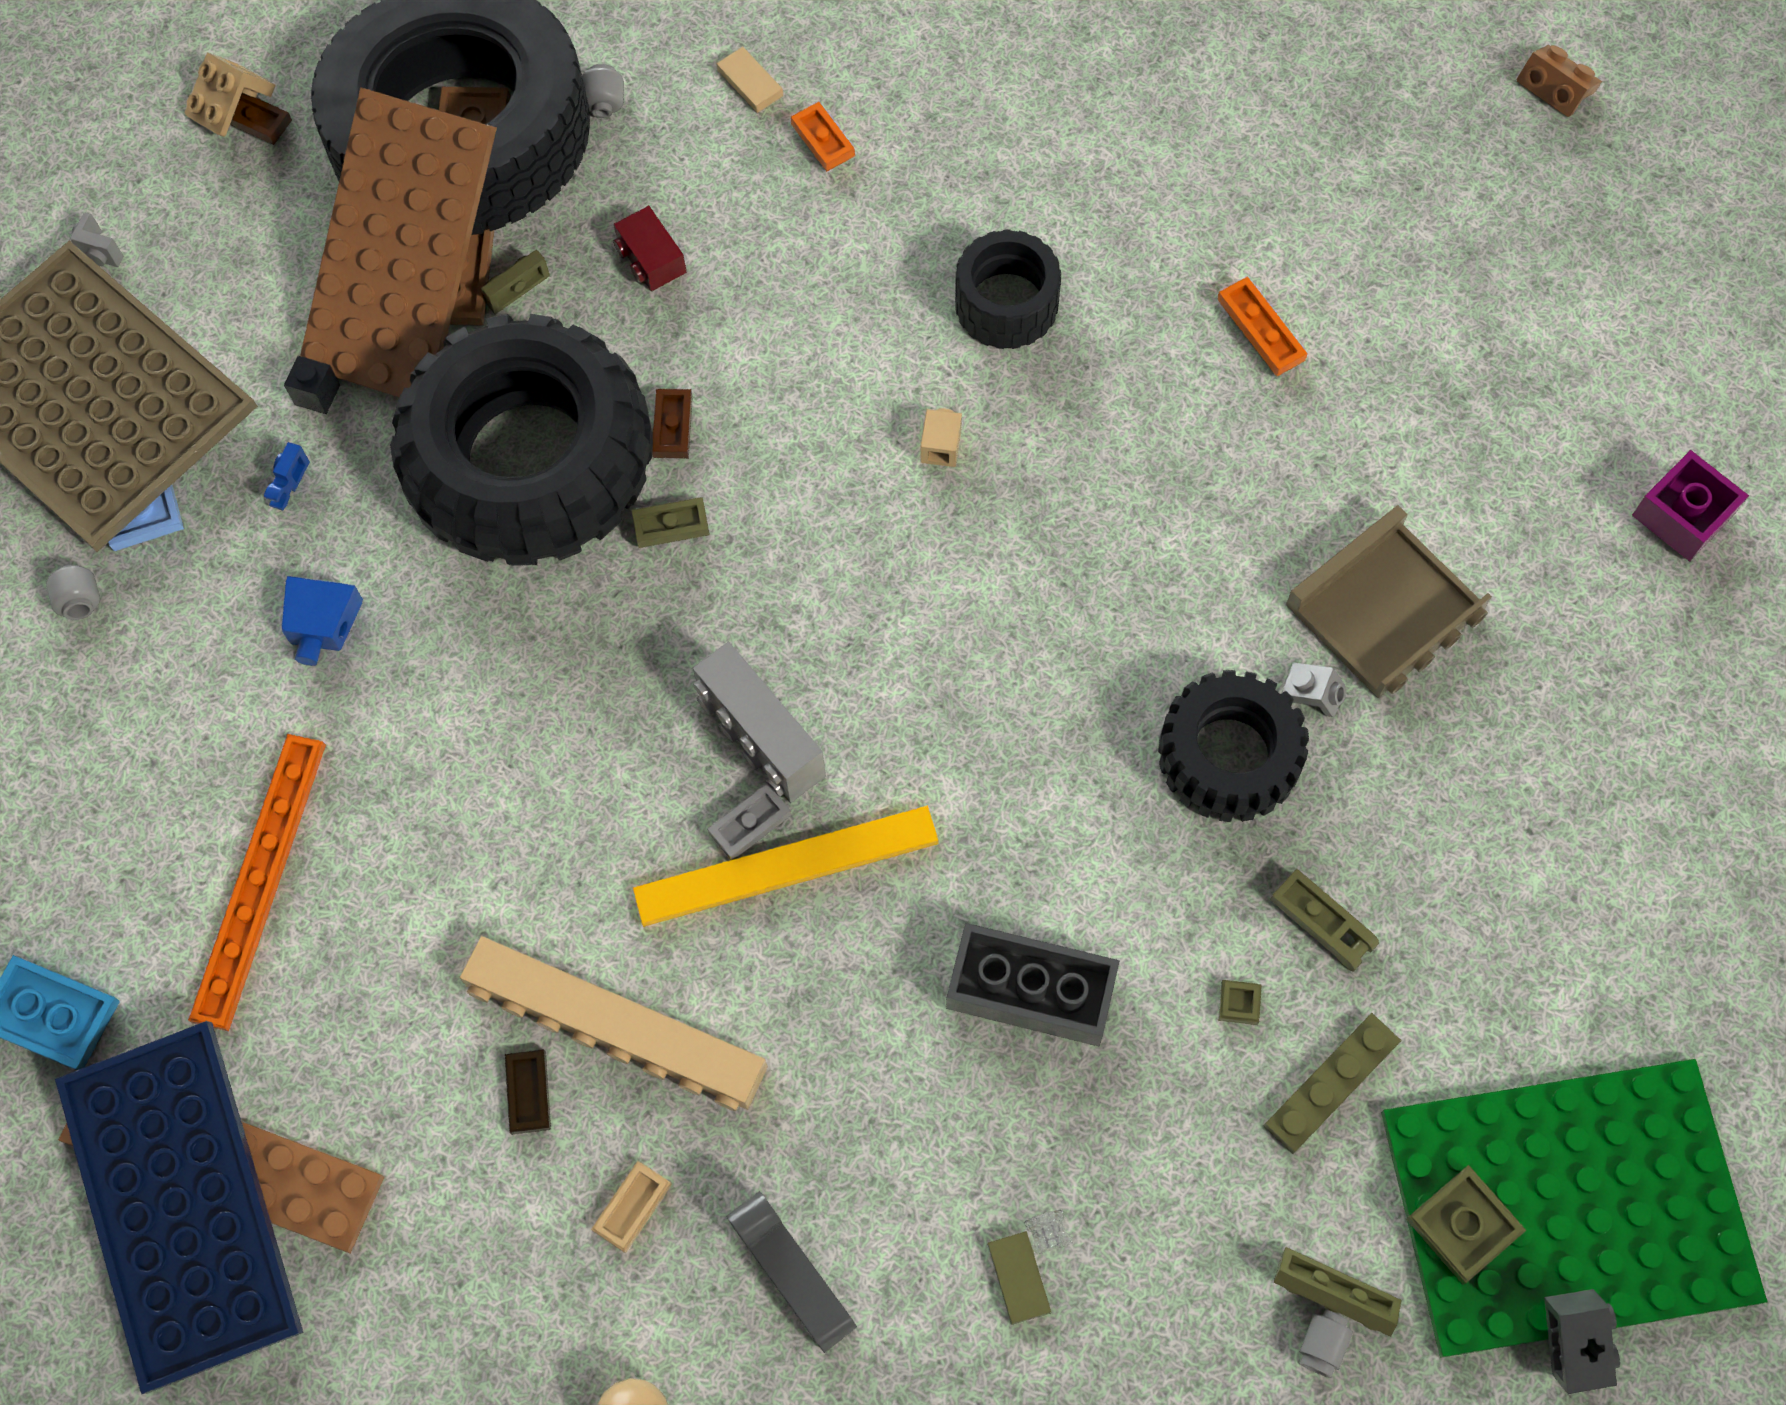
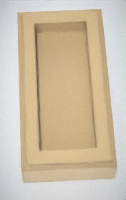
[716,46,783,113]
[591,1161,672,1253]

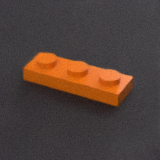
[1217,276,1308,377]

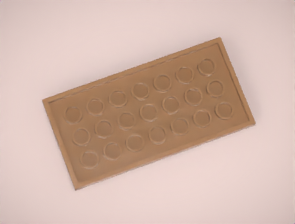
[300,87,497,397]

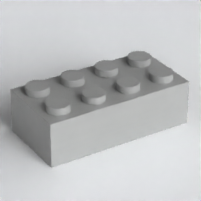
[693,641,826,803]

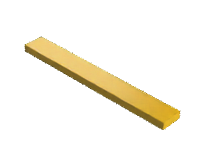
[633,805,939,927]

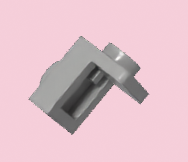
[70,212,124,267]
[1281,663,1346,717]

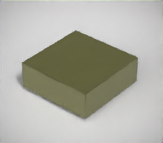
[1218,980,1262,1025]

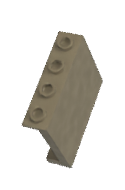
[1286,505,1492,698]

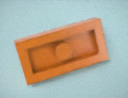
[791,102,855,172]

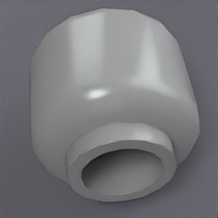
[582,64,624,118]
[46,564,100,620]

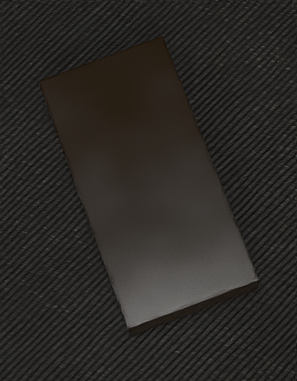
[505,1049,551,1135]

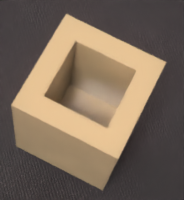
[921,408,962,467]

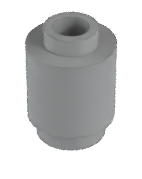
[1299,1310,1353,1378]

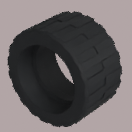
[955,229,1061,349]

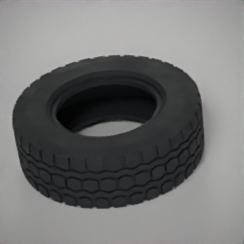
[311,0,590,235]

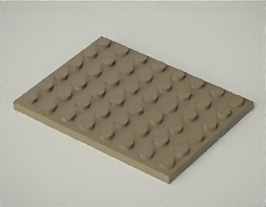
[0,240,258,552]

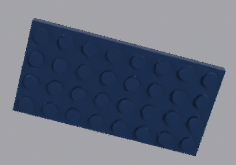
[55,1021,304,1394]

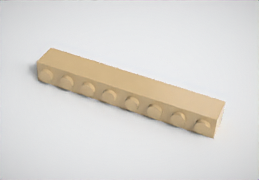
[460,936,768,1111]

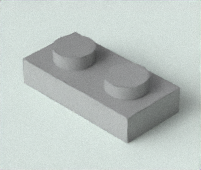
[707,783,792,860]

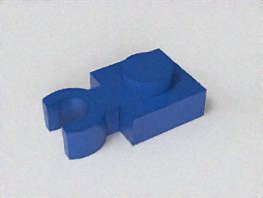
[264,442,310,511]

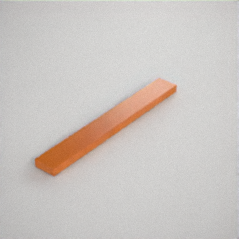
[188,734,326,1031]

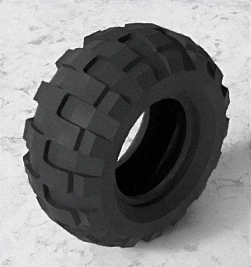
[390,314,653,566]

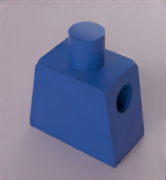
[282,576,363,666]

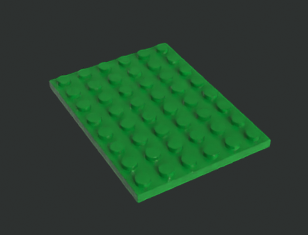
[1381,1059,1768,1358]

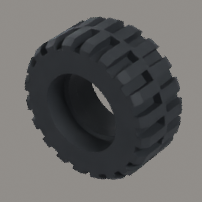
[1158,670,1309,822]

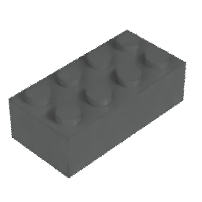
[946,923,1120,1047]

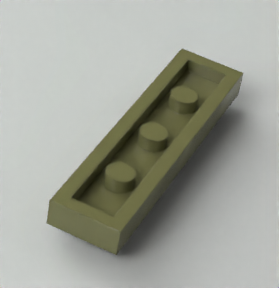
[1263,1013,1402,1154]

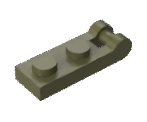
[1270,869,1379,972]

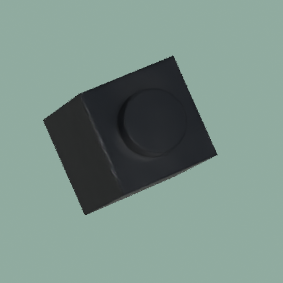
[284,356,340,414]

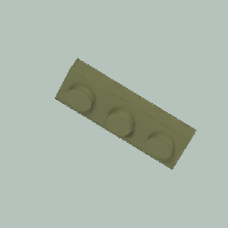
[1273,1247,1402,1337]

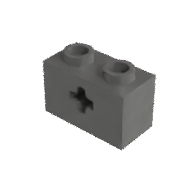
[1544,1289,1620,1394]

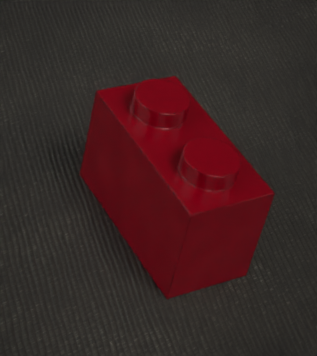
[613,205,687,292]

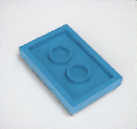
[0,955,120,1071]

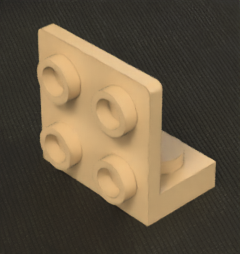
[185,52,276,137]

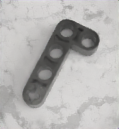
[726,1191,857,1353]

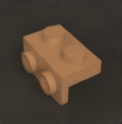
[1517,45,1602,117]

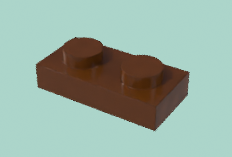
[230,93,292,145]
[653,389,693,459]

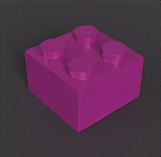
[1632,450,1749,562]

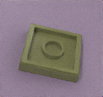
[1406,1165,1526,1285]

